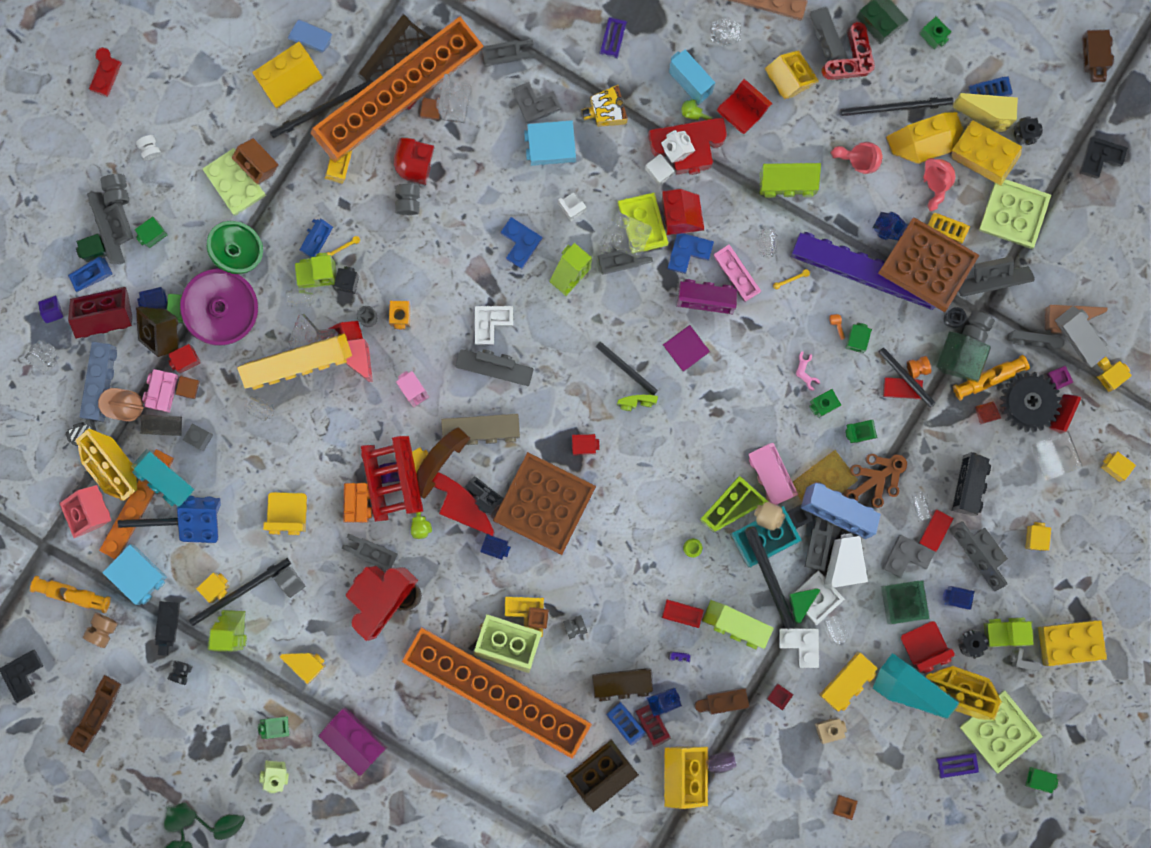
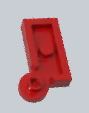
[89,47,122,97]

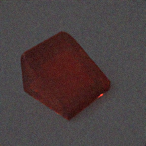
[975,401,1001,425]

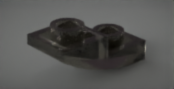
[140,415,182,436]

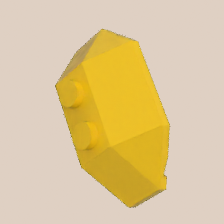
[886,112,963,164]
[76,429,137,501]
[926,666,1002,720]

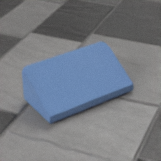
[288,20,332,53]

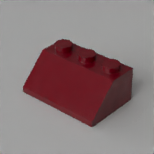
[68,287,132,339]

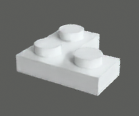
[475,306,513,345]
[779,629,819,668]

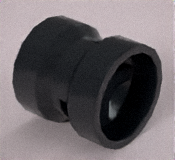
[944,307,966,329]
[167,660,193,685]

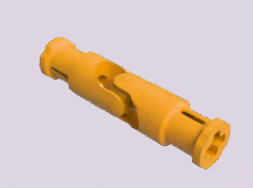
[953,355,1030,401]
[30,576,111,613]

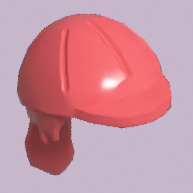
[830,142,883,174]
[923,158,956,211]

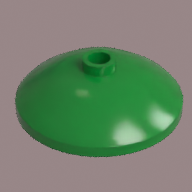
[206,221,263,274]

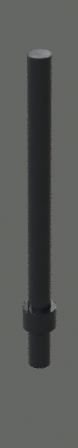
[270,80,372,139]
[840,97,953,116]
[189,558,292,626]

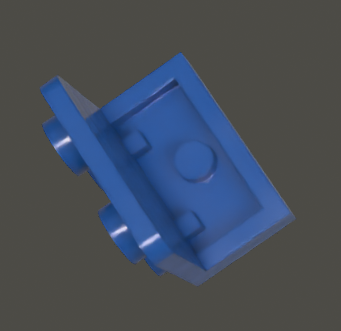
[177,496,221,543]

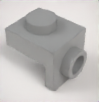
[1010,647,1041,674]

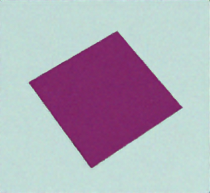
[663,325,710,372]

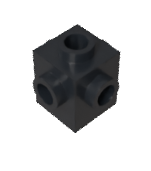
[1013,116,1043,145]
[958,629,988,659]

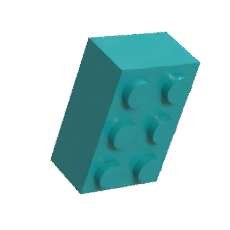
[131,449,195,507]
[730,506,802,568]

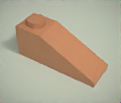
[1045,305,1107,334]

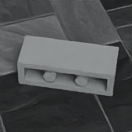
[1055,306,1109,368]

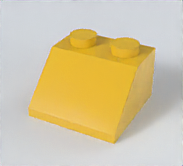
[765,50,819,99]

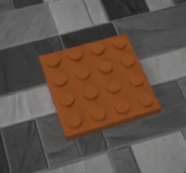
[878,217,979,312]
[493,452,596,555]

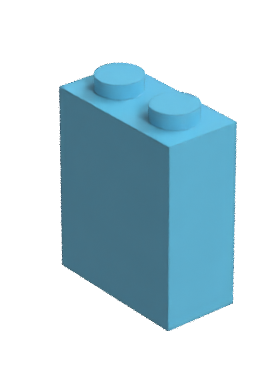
[669,49,715,105]
[524,120,576,166]
[103,545,167,605]

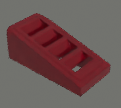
[635,702,671,748]

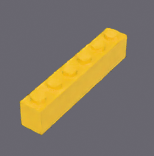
[237,333,352,390]

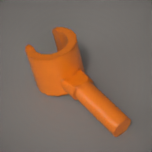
[829,314,845,340]

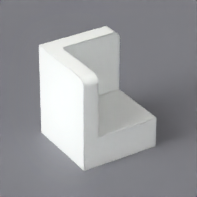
[645,154,675,186]
[558,193,586,222]

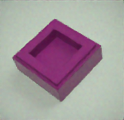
[1047,365,1074,390]

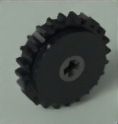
[999,372,1062,433]

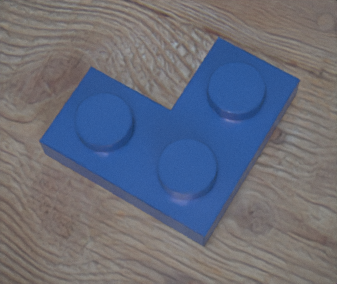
[501,217,543,269]
[668,233,714,274]

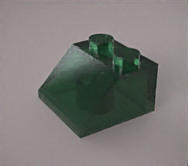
[936,331,991,382]

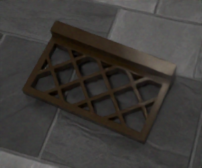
[358,14,432,82]

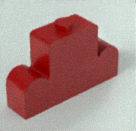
[648,117,727,175]
[346,566,418,641]

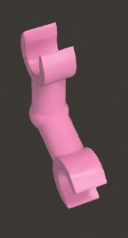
[796,351,820,391]

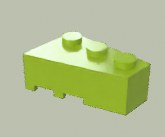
[549,242,592,296]
[699,476,768,533]
[701,600,774,650]
[209,610,247,651]

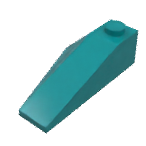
[873,653,959,719]

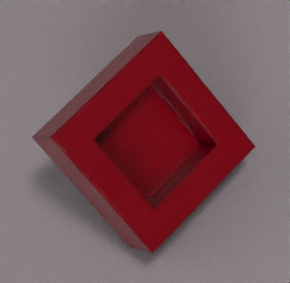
[766,683,794,711]

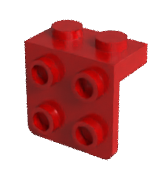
[717,79,773,134]
[900,621,956,674]

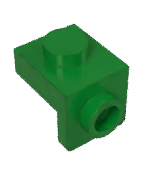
[845,419,878,443]

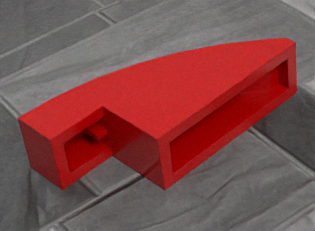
[432,472,495,536]

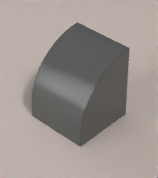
[274,567,306,598]

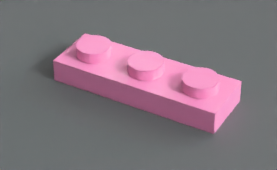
[713,244,761,302]

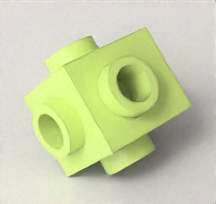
[259,760,289,793]

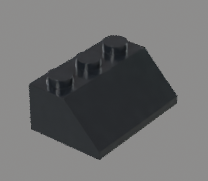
[951,452,991,516]

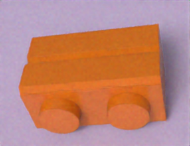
[344,483,372,523]

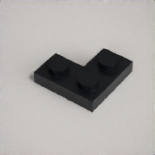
[1080,136,1128,179]
[465,476,504,515]
[0,650,44,703]

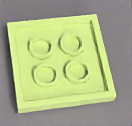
[978,179,1051,249]
[959,690,1043,774]

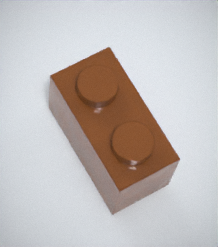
[232,138,279,185]

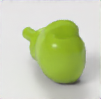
[681,99,712,121]
[411,512,432,539]

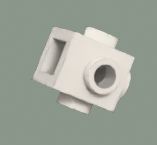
[661,130,696,163]

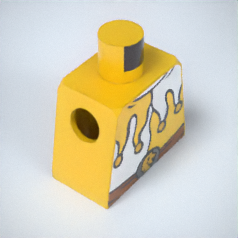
[581,85,628,127]

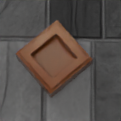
[420,98,442,120]
[176,376,200,399]
[527,607,549,629]
[833,795,858,820]

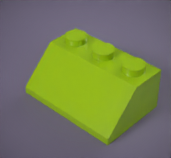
[759,163,821,198]

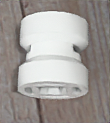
[136,135,161,161]

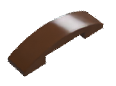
[416,427,470,500]
[67,675,122,753]

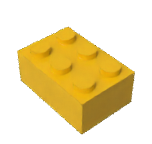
[952,120,1022,186]
[1038,620,1107,666]

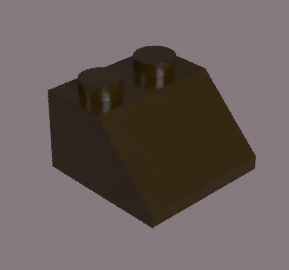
[136,307,179,357]

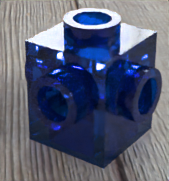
[872,212,908,241]

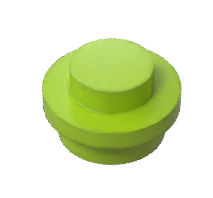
[683,538,703,558]

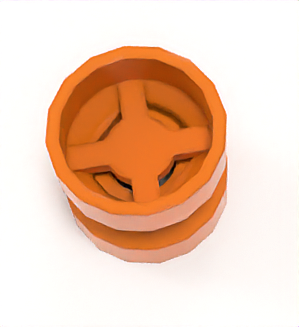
[907,356,932,379]

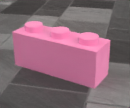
[396,371,429,408]
[748,443,798,505]

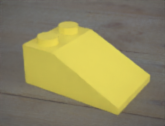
[952,93,1018,132]

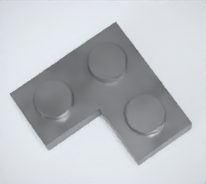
[512,82,561,124]
[883,534,935,578]

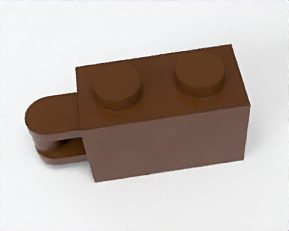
[1082,30,1114,83]
[694,687,750,715]

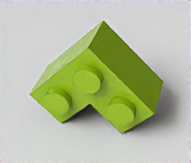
[295,253,337,289]
[983,617,1034,647]

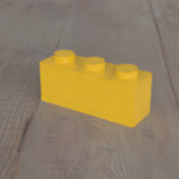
[819,652,878,712]

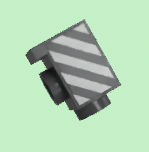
[66,419,96,446]

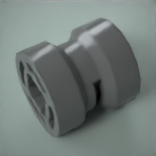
[357,306,378,327]
[563,615,588,639]

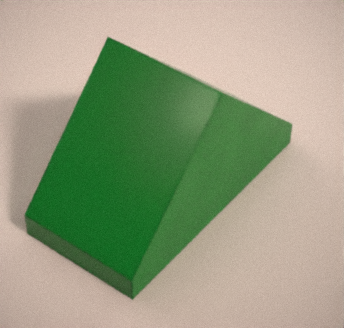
[788,588,821,623]

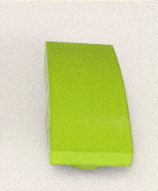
[617,395,658,411]

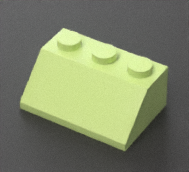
[474,614,542,673]

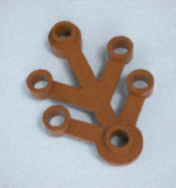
[842,454,907,508]

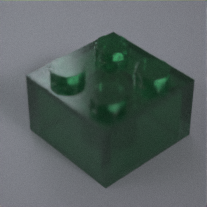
[881,580,930,625]

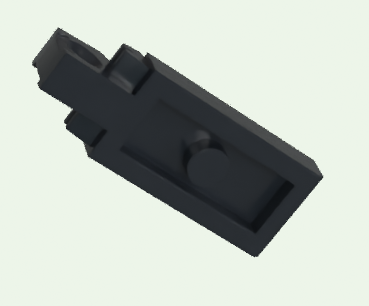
[155,601,180,656]

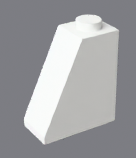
[824,533,868,589]

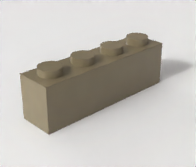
[441,414,520,445]

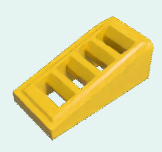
[928,212,970,244]

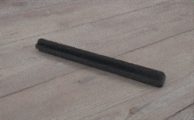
[745,526,795,629]

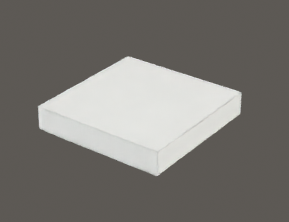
[794,571,845,625]

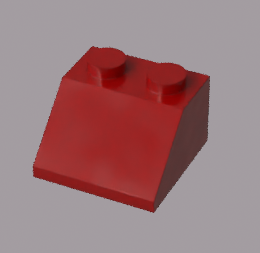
[662,189,704,235]

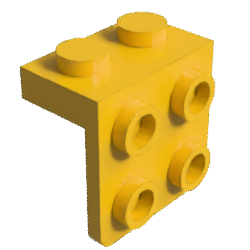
[263,492,307,535]

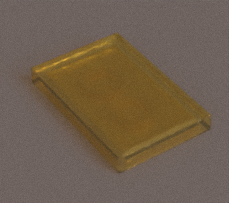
[792,450,858,501]

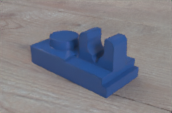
[299,218,333,258]

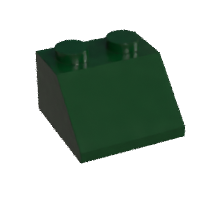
[856,0,909,45]

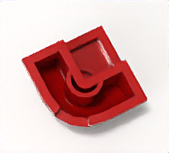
[394,138,435,185]

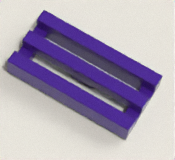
[600,17,627,59]
[668,652,691,662]
[936,752,979,778]

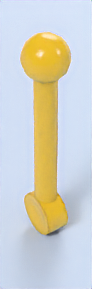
[326,236,360,257]
[773,269,810,289]

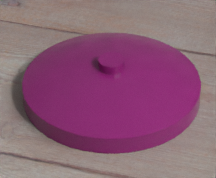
[180,269,258,346]

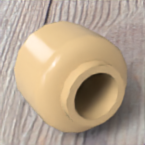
[754,502,785,530]

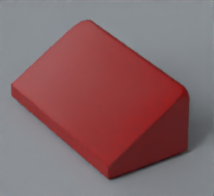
[1049,394,1081,434]

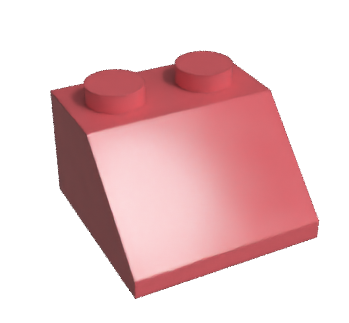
[346,339,373,382]
[59,485,111,538]

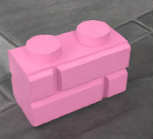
[142,369,179,413]

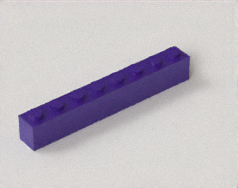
[790,232,936,310]

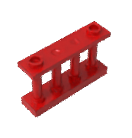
[361,436,424,522]

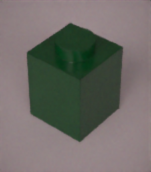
[76,233,107,262]

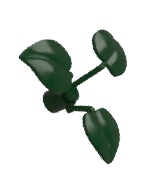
[163,803,245,848]

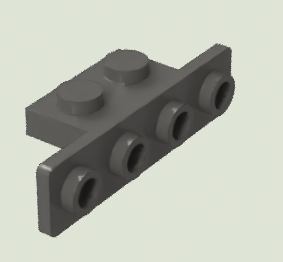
[810,7,852,81]
[87,192,133,264]
[959,256,1035,297]
[456,349,534,386]
[950,521,1008,591]

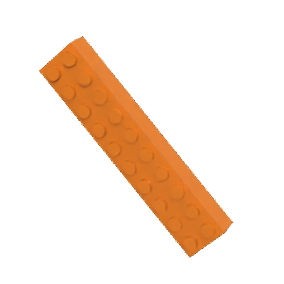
[311,16,484,163]
[402,627,592,759]

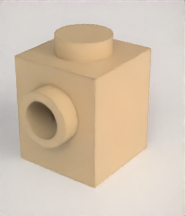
[815,718,847,744]

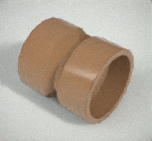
[82,613,118,648]

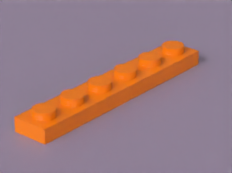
[99,449,174,559]

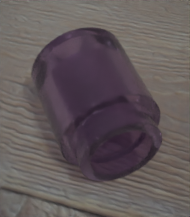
[707,751,737,775]

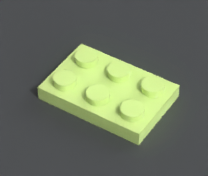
[203,148,266,216]

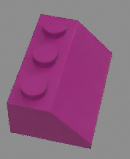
[676,279,737,315]
[318,707,387,776]

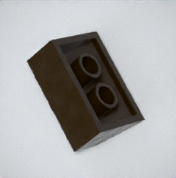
[592,668,653,702]
[566,739,639,812]

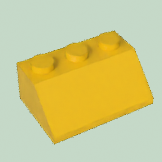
[252,41,323,109]
[664,746,708,809]

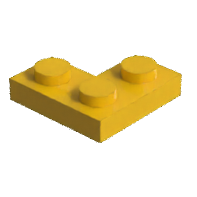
[505,597,544,637]

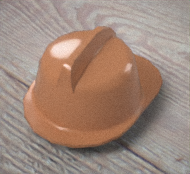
[98,388,144,421]

